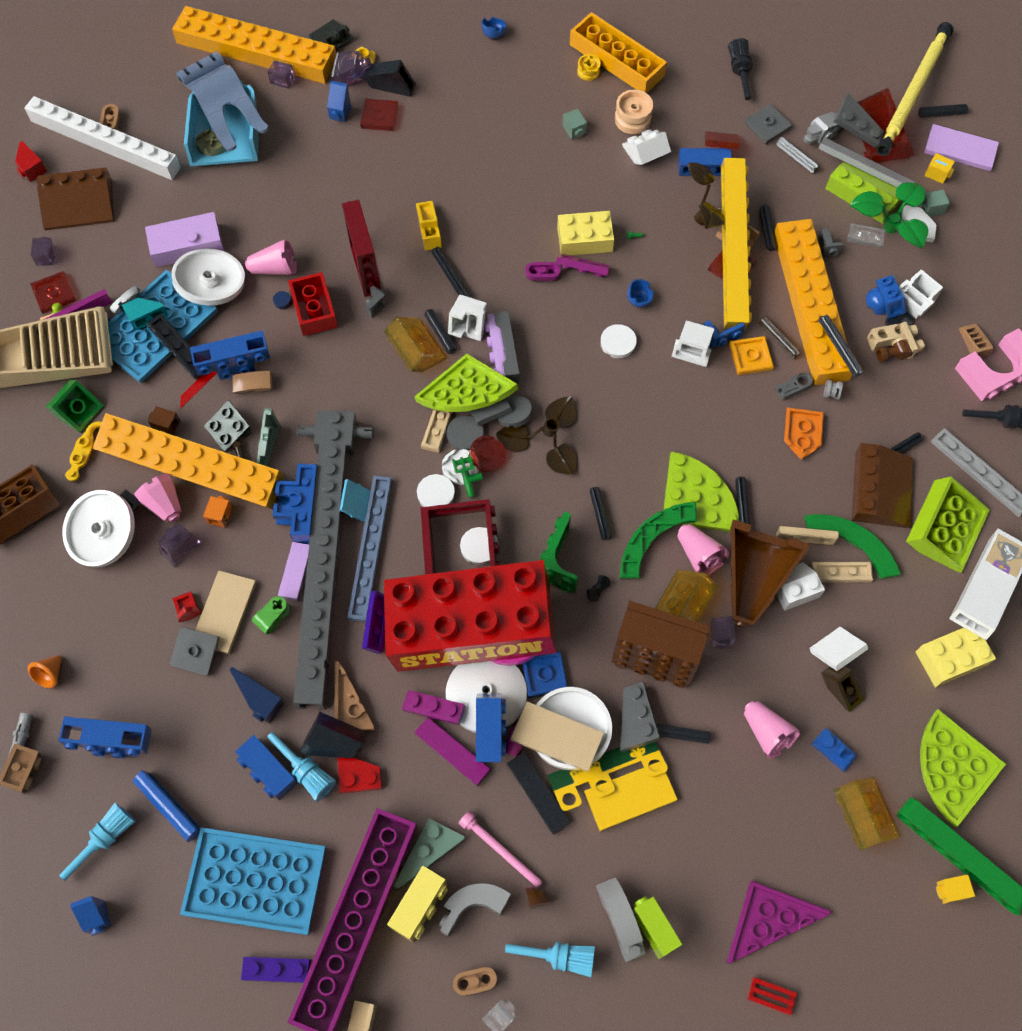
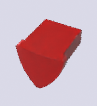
[172,591,201,622]

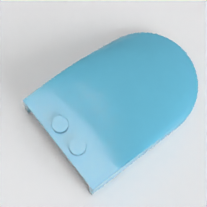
[184,80,258,166]

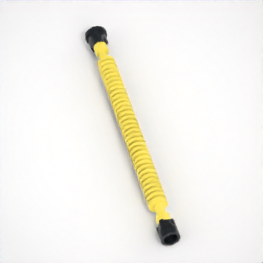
[876,22,954,156]

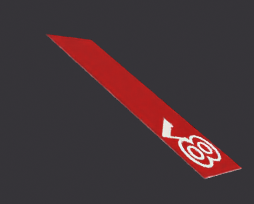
[180,371,217,409]

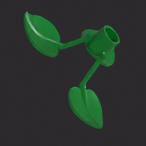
[850,182,928,249]

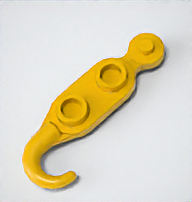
[65,421,102,482]

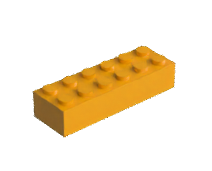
[570,12,667,93]

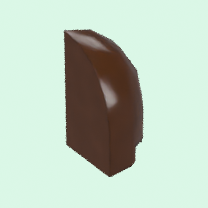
[525,886,551,909]

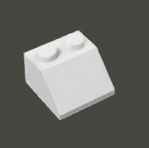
[776,562,825,611]

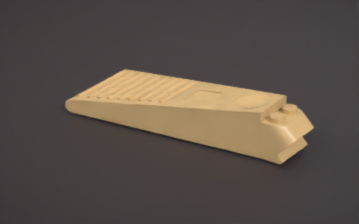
[0,307,113,388]

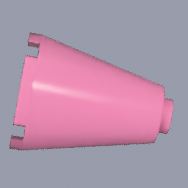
[245,240,297,275]
[677,524,729,577]
[744,701,800,759]

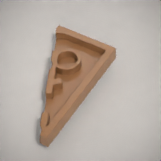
[334,661,375,731]

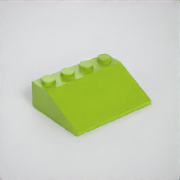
[825,162,902,224]
[906,477,990,573]

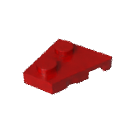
[337,757,382,794]

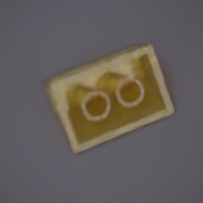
[384,316,447,372]
[655,570,718,622]
[834,777,900,851]

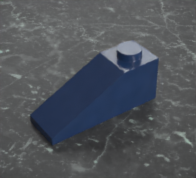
[229,667,284,723]

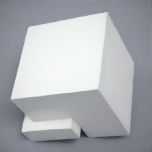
[899,270,943,319]
[448,295,487,341]
[671,320,714,367]

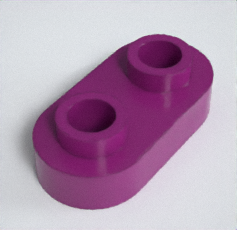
[525,262,560,281]

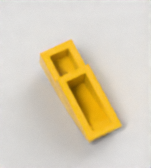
[416,201,442,250]

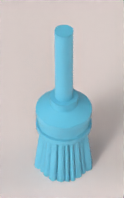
[267,732,336,802]
[59,803,136,881]
[505,941,595,977]

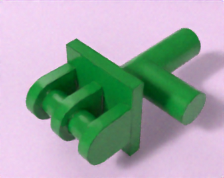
[452,455,483,497]

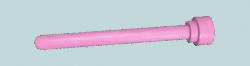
[458,810,542,887]

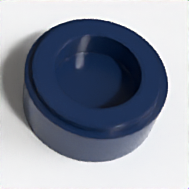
[273,291,292,310]

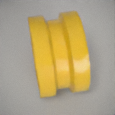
[577,54,601,81]

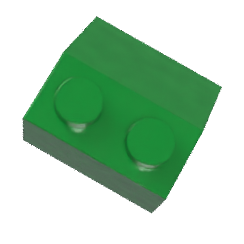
[45,380,104,432]

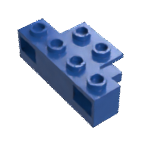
[190,330,270,380]
[272,464,317,544]
[58,716,152,759]

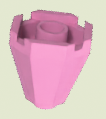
[134,473,182,522]

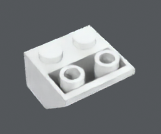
[622,129,671,165]

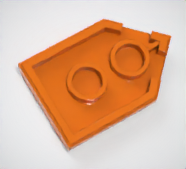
[784,407,824,460]

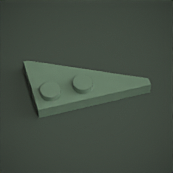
[257,408,281,467]
[394,818,465,889]

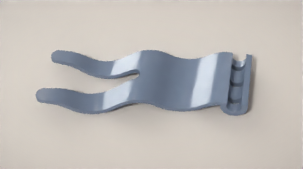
[176,51,269,151]

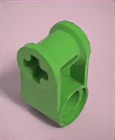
[252,596,290,635]

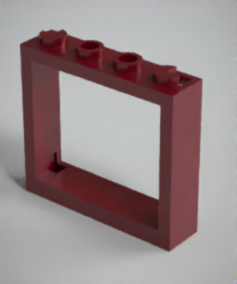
[341,200,381,297]
[420,499,500,575]

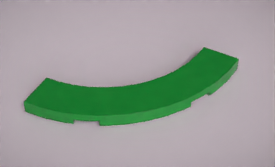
[620,502,697,579]
[804,514,900,579]

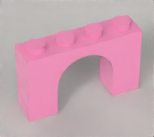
[955,328,1022,402]

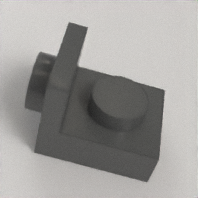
[818,229,844,257]
[365,286,387,318]

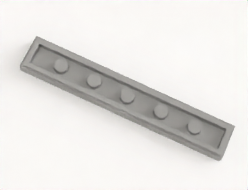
[818,137,916,187]
[931,428,1022,517]

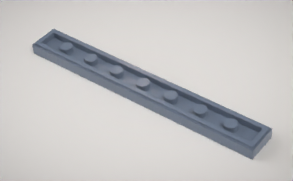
[347,475,393,622]

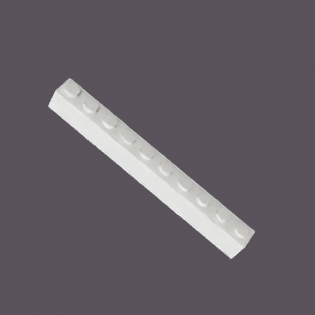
[25,96,181,180]

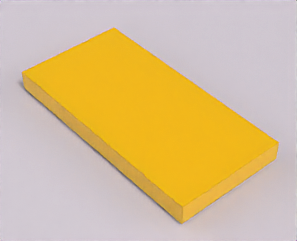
[584,761,677,831]

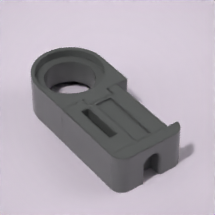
[775,372,813,401]

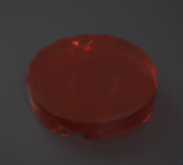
[469,436,506,472]

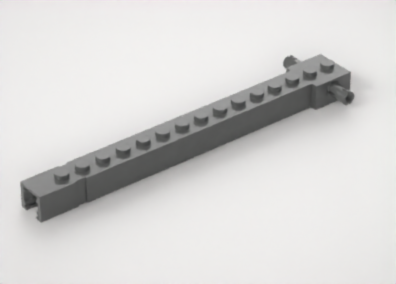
[293,410,373,710]

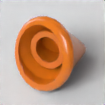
[27,655,62,689]

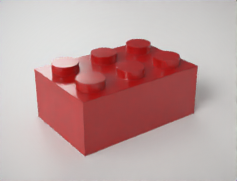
[288,272,338,336]

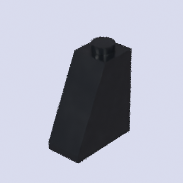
[363,60,416,96]
[300,711,365,758]

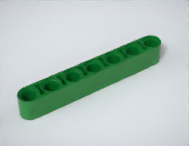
[896,798,1022,916]

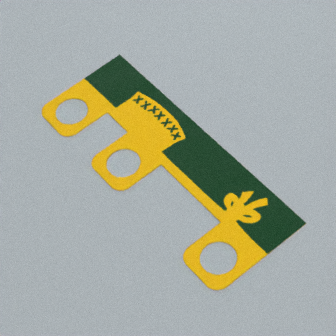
[547,742,668,811]

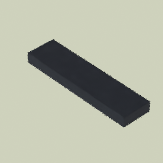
[147,314,203,380]
[507,752,570,835]

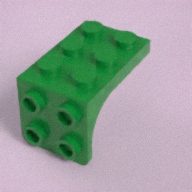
[539,511,578,593]

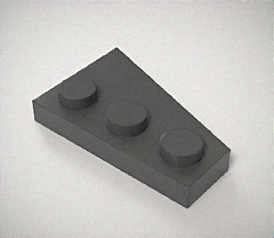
[834,92,884,148]
[620,681,661,753]

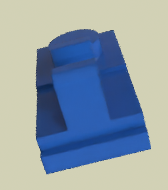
[811,728,857,772]

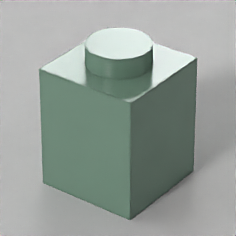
[562,109,587,140]
[920,190,950,217]

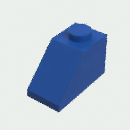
[327,81,351,122]
[70,896,111,936]

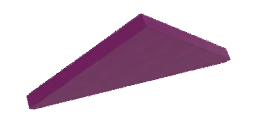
[726,881,831,964]

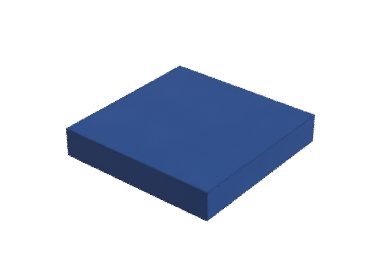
[522,651,568,698]

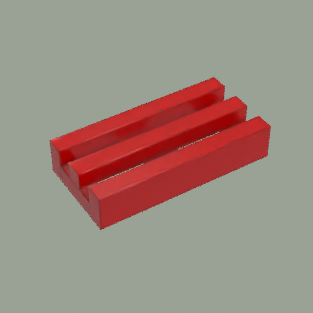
[747,977,797,1016]

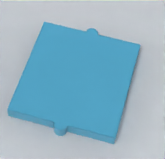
[339,479,371,522]

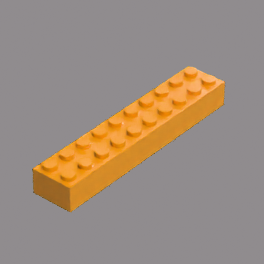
[172,6,336,84]
[774,219,852,386]
[93,413,285,509]

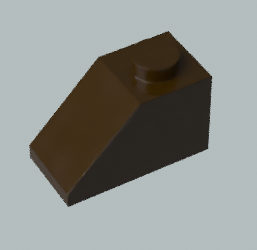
[821,666,864,712]

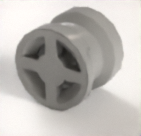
[823,379,843,400]

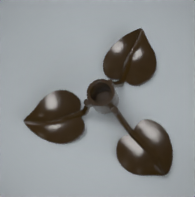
[687,162,748,229]
[496,396,577,475]

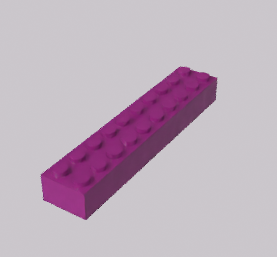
[287,808,418,1031]

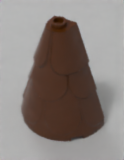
[730,519,809,629]

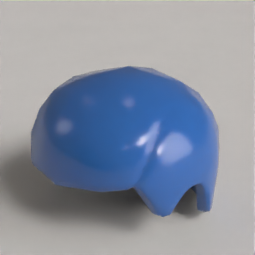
[481,16,507,39]
[627,279,654,308]
[866,287,886,315]

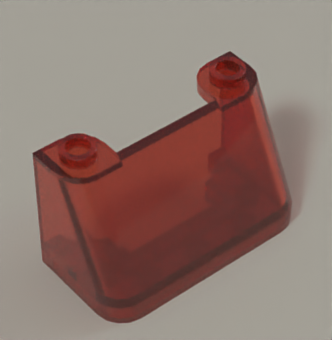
[858,88,914,163]

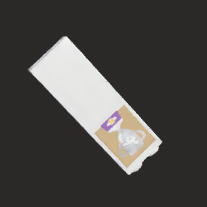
[949,528,1022,640]

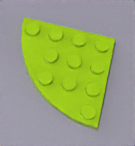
[414,354,518,412]
[663,452,739,532]
[920,709,1006,828]

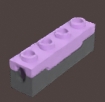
[484,311,520,383]

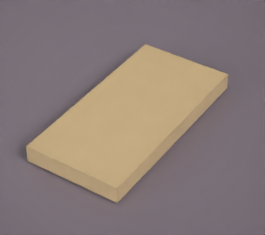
[195,571,256,655]
[511,701,604,772]

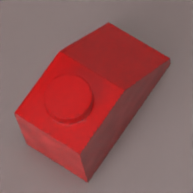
[15,141,47,183]

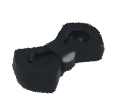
[885,313,913,326]
[587,575,611,601]

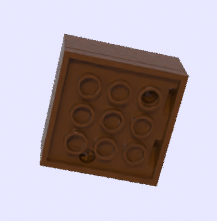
[611,601,710,688]

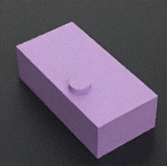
[145,212,224,267]

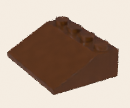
[37,167,114,230]
[852,443,913,528]
[0,464,60,545]

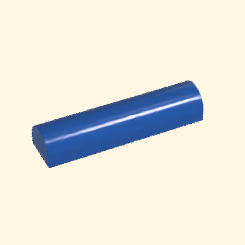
[133,770,201,842]

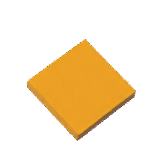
[729,336,774,375]

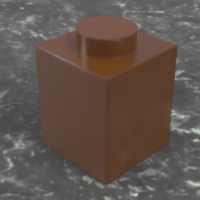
[148,406,180,435]

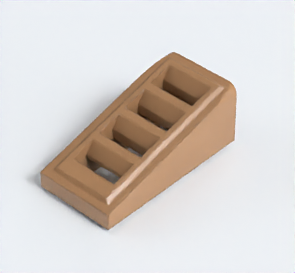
[959,323,994,357]

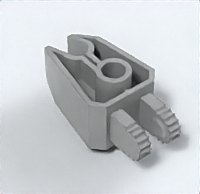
[803,112,842,144]

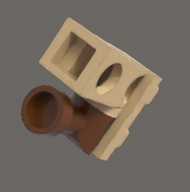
[867,322,925,362]

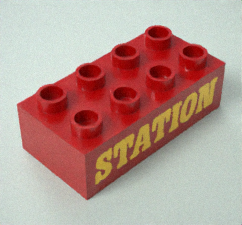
[384,560,556,672]

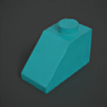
[122,298,168,331]

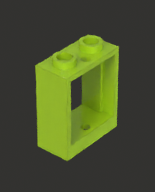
[632,896,682,959]

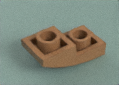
[232,371,272,394]

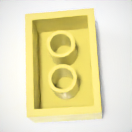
[557,211,614,256]
[916,628,996,688]
[387,866,448,942]

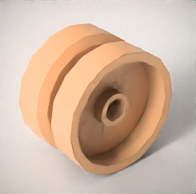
[615,90,653,134]

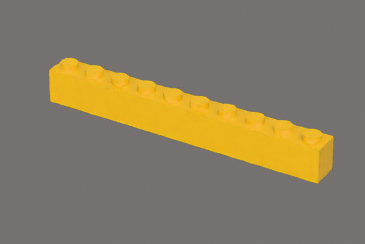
[721,158,752,329]

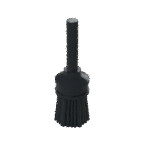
[727,38,753,100]
[962,405,1022,429]

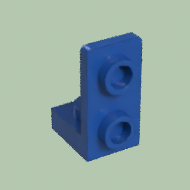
[876,275,906,319]
[703,320,745,349]

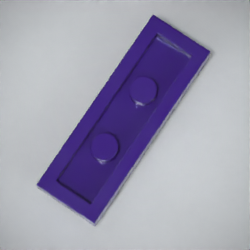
[362,591,385,654]
[241,957,310,983]

